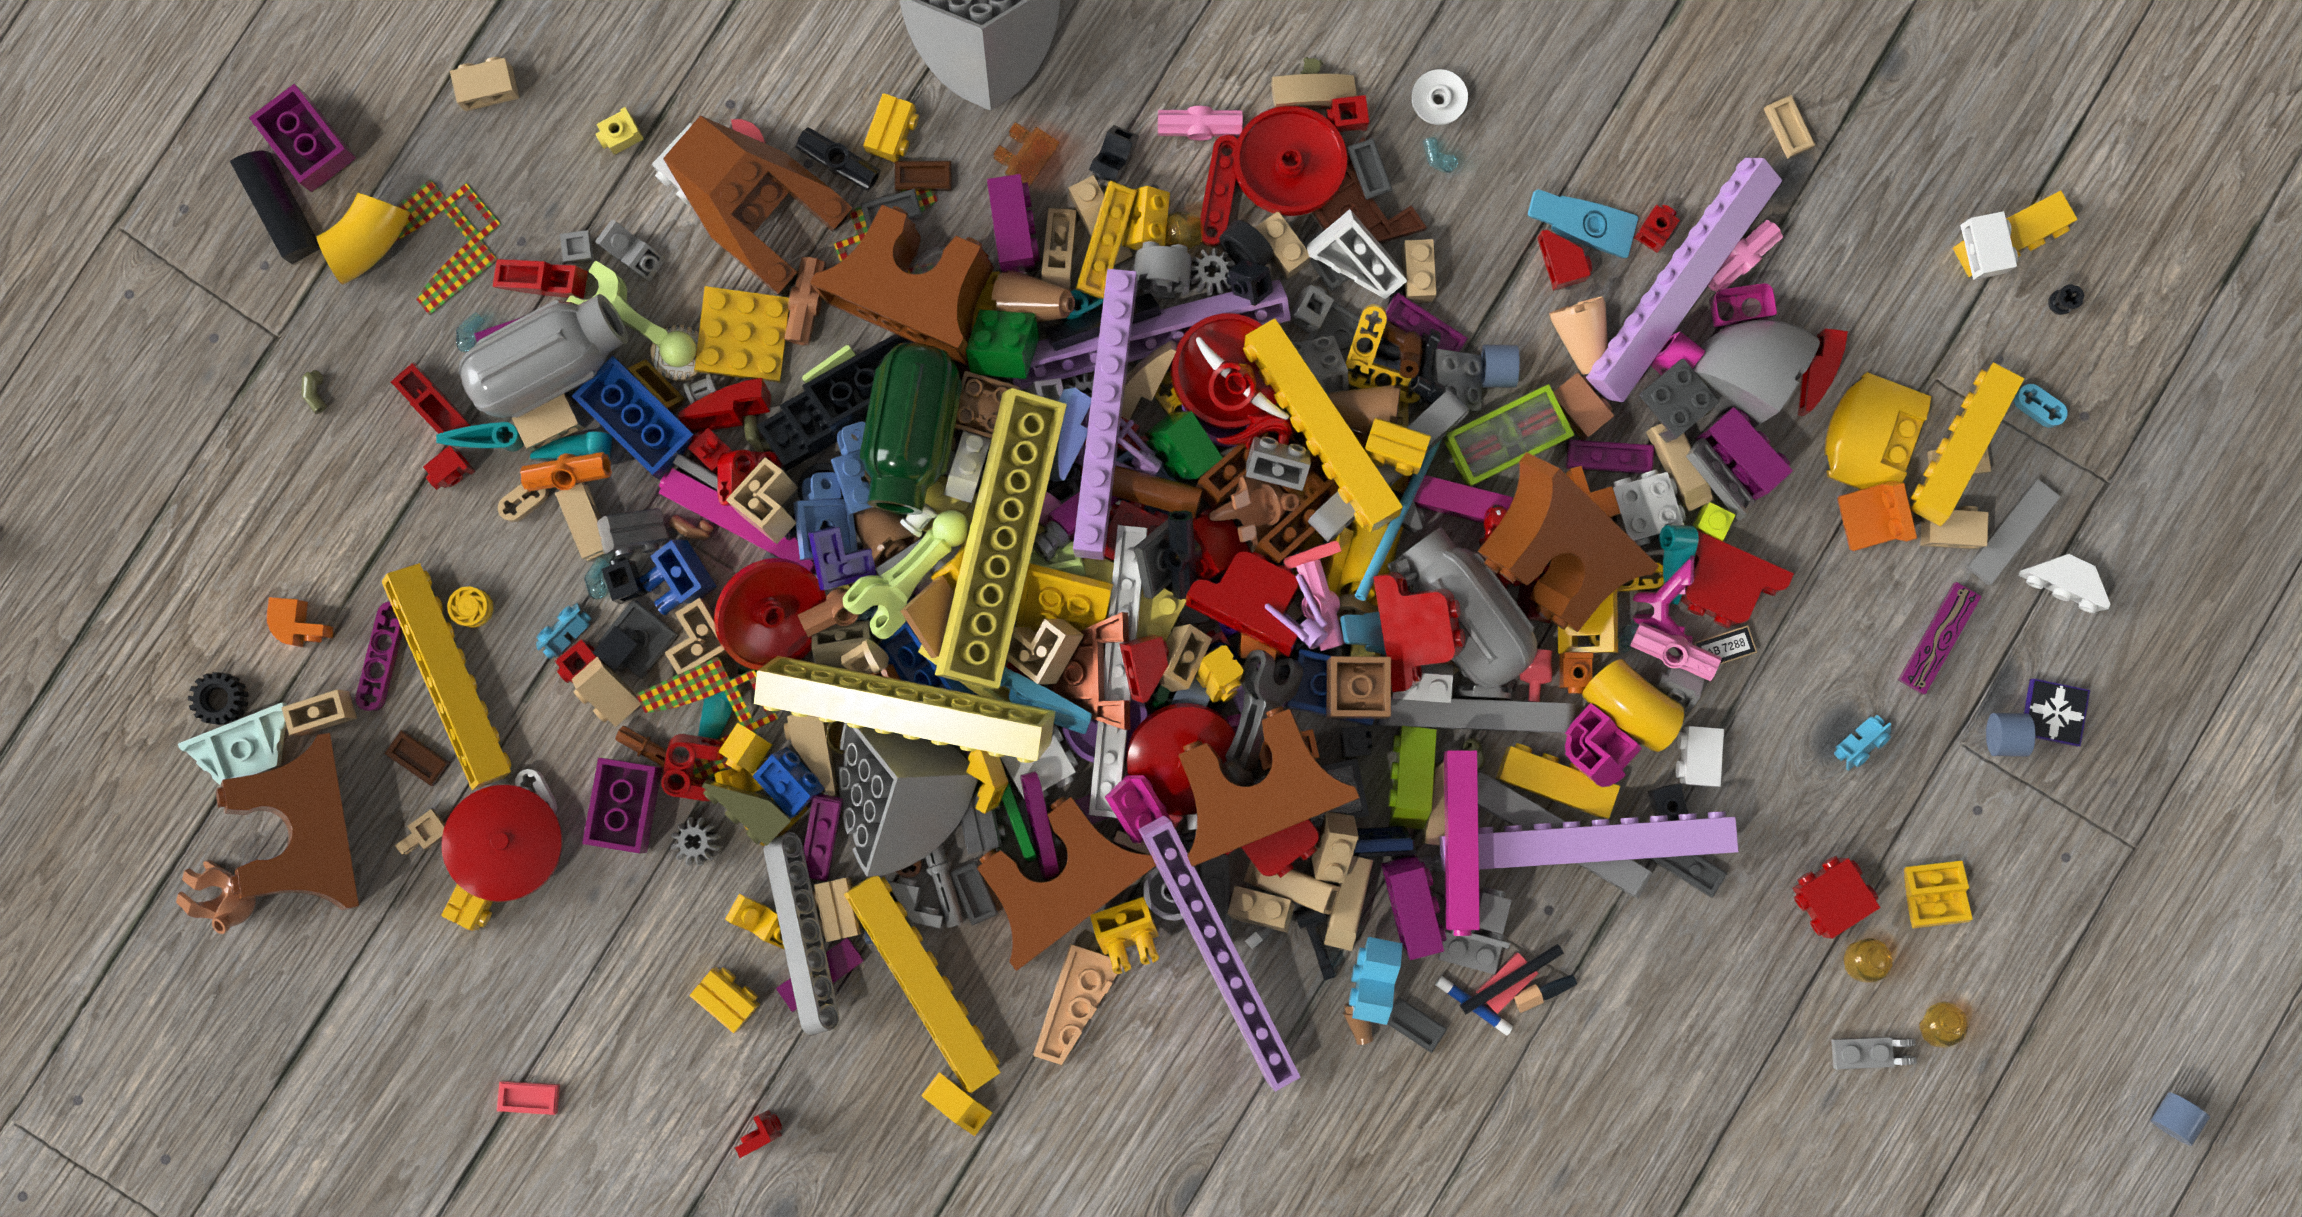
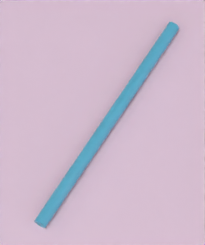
[1355,438,1443,601]

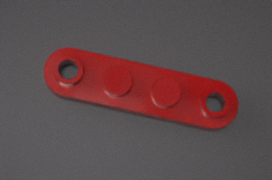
[1198,135,1238,247]

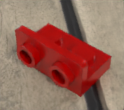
[735,1110,782,1158]

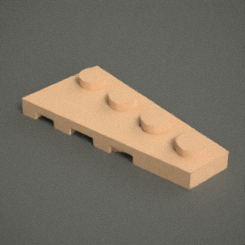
[1033,943,1123,1065]

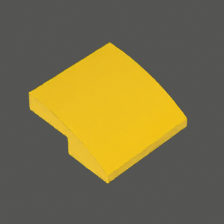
[1904,861,1973,929]

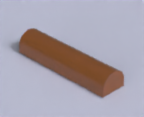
[1112,465,1203,518]

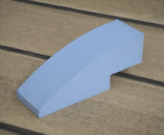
[1049,388,1091,482]

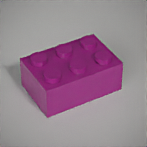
[249,84,356,192]
[987,174,1040,273]
[1695,407,1793,500]
[582,757,663,854]
[1381,855,1447,960]

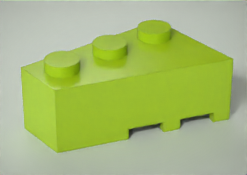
[1388,726,1437,830]

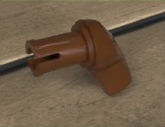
[1381,321,1422,378]

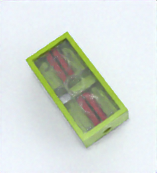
[1443,384,1574,487]

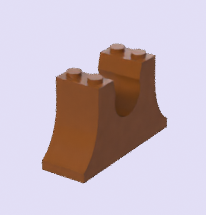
[810,205,994,366]
[1478,452,1659,632]
[1179,706,1360,867]
[216,733,359,911]
[977,796,1156,971]

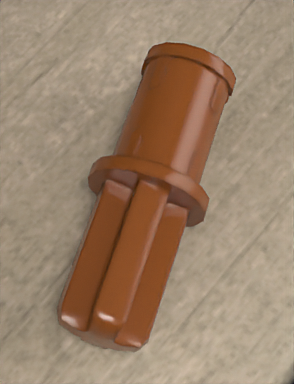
[615,726,667,768]

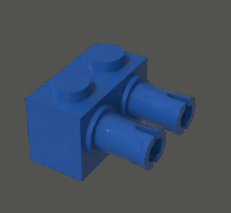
[639,540,717,615]

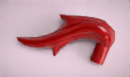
[1216,414,1293,450]

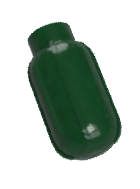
[860,343,962,515]

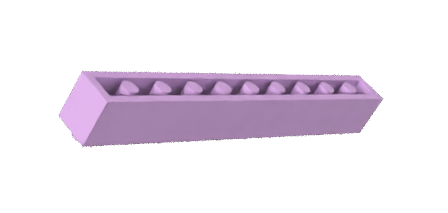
[1586,158,1782,402]
[1073,269,1137,560]
[1012,279,1291,390]
[1439,811,1738,872]
[1138,816,1301,1092]

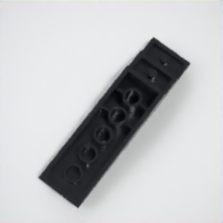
[757,334,958,471]

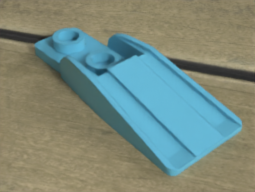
[1528,189,1638,258]
[1340,612,1386,654]
[1000,667,1092,734]

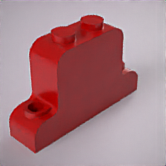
[1681,530,1794,628]
[1186,551,1298,657]
[1373,572,1465,693]
[1225,819,1319,878]

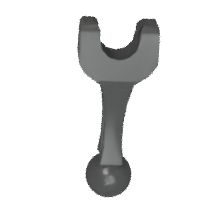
[1223,650,1303,787]

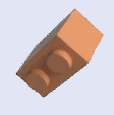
[1553,372,1614,441]

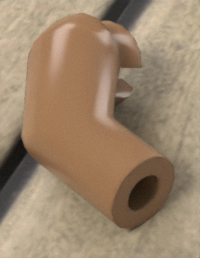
[669,515,714,540]

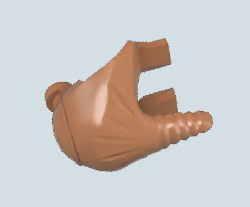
[1208,475,1299,547]
[176,860,256,934]

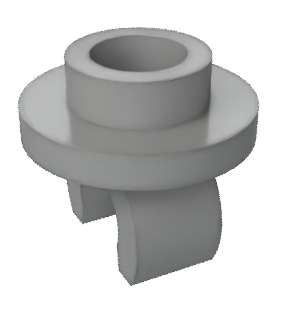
[1388,559,1418,586]

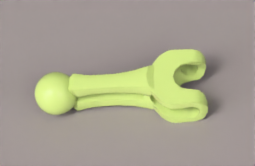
[566,261,696,367]
[843,510,970,639]

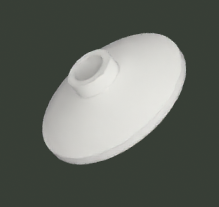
[1411,69,1468,125]

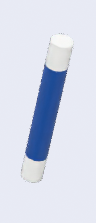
[1435,975,1513,1036]

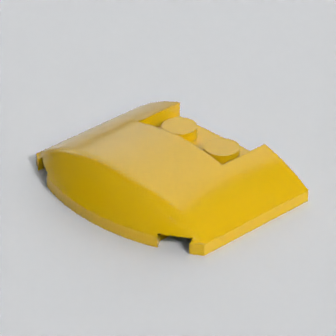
[1825,372,1931,490]

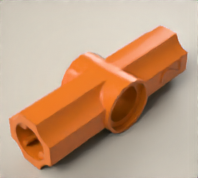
[520,452,612,492]

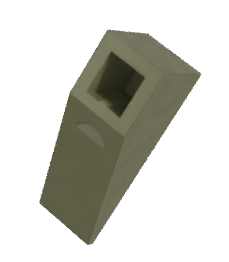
[702,780,792,846]

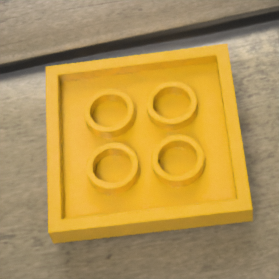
[694,286,789,383]
[1016,563,1113,633]

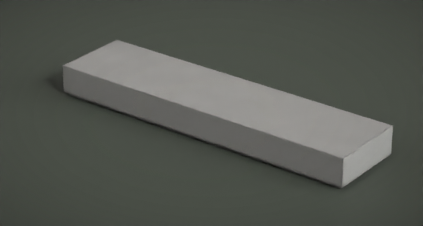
[1966,479,2061,585]

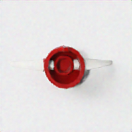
[1196,337,1289,420]

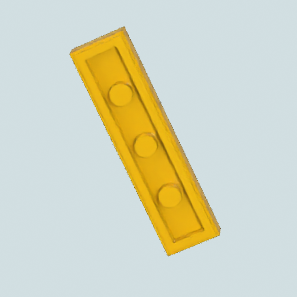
[1075,181,1137,299]

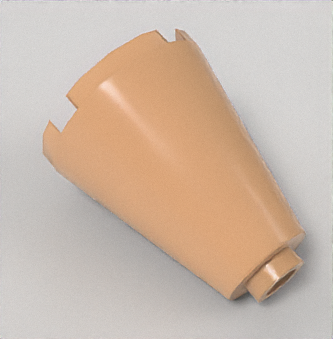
[1549,296,1608,375]

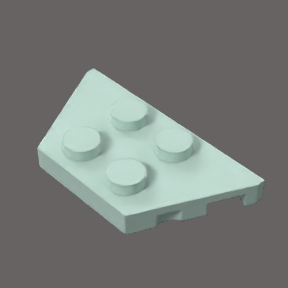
[178,702,287,785]

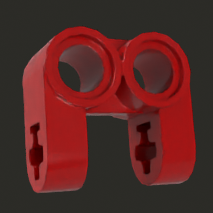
[717,449,781,506]
[661,734,724,801]

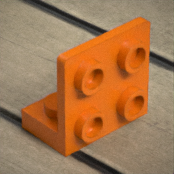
[1837,481,1917,551]

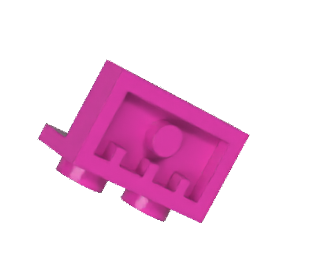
[1105,775,1172,843]

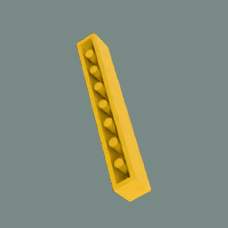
[1243,318,1403,533]
[382,563,511,790]
[843,876,1001,1093]

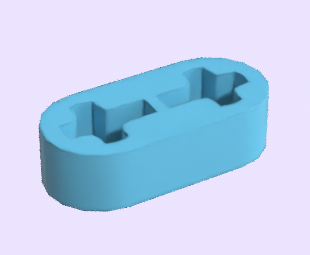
[2014,384,2067,428]

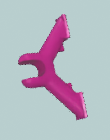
[1633,556,1695,655]

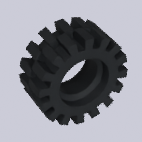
[188,672,249,725]

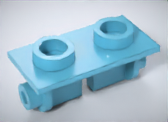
[536,603,592,659]
[1834,715,1891,771]

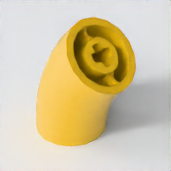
[317,193,410,285]
[1335,519,1403,607]
[1582,659,1684,752]

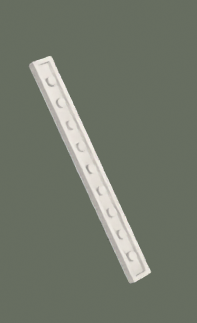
[1089,525,1148,818]

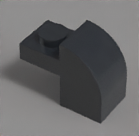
[1089,125,1139,183]

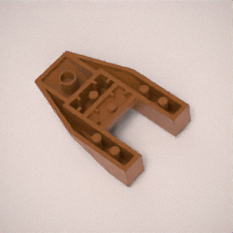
[663,115,853,294]
[1196,414,1369,566]

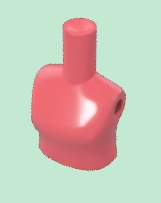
[1520,649,1553,702]

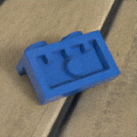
[753,747,825,818]

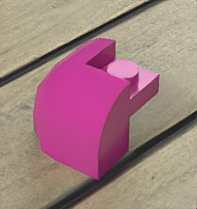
[1565,703,1642,787]

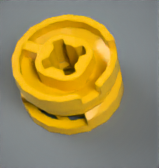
[447,586,494,628]

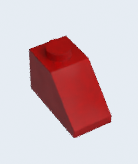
[1537,229,1592,291]
[1120,635,1169,703]

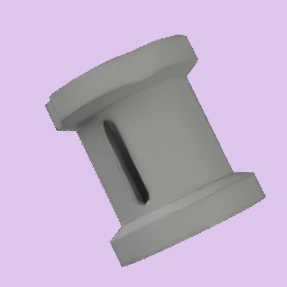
[683,373,718,404]

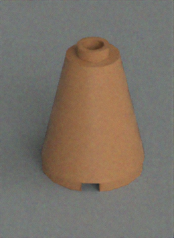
[992,270,1075,323]
[1329,385,1401,435]
[853,507,921,569]

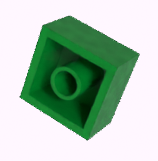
[966,309,1039,379]
[1144,411,1222,480]

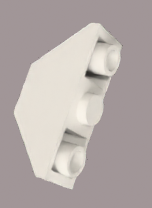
[2018,554,2110,613]

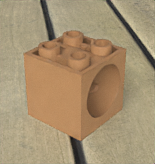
[953,371,1021,446]
[1326,656,1391,719]

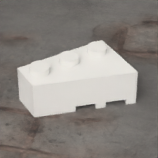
[1306,209,1407,299]

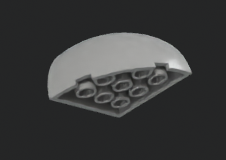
[900,0,1060,110]
[1693,320,1820,428]
[839,723,978,877]

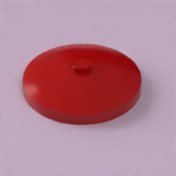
[1234,106,1347,216]
[1171,313,1277,429]
[714,558,826,670]
[1126,703,1236,815]
[441,785,563,902]

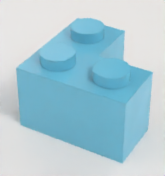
[1349,937,1403,1025]

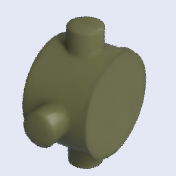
[1300,57,1323,74]

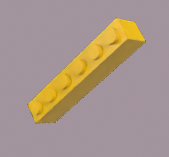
[1910,362,2025,527]

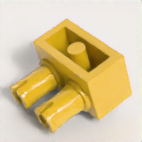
[1090,897,1159,974]

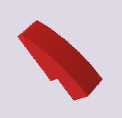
[492,259,588,299]
[1798,328,1848,416]
[391,362,471,434]
[678,378,771,433]

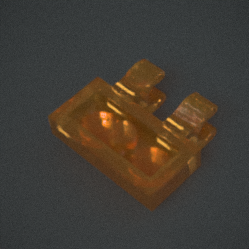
[993,122,1060,189]

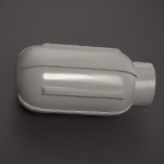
[459,294,628,418]
[1397,527,1537,688]

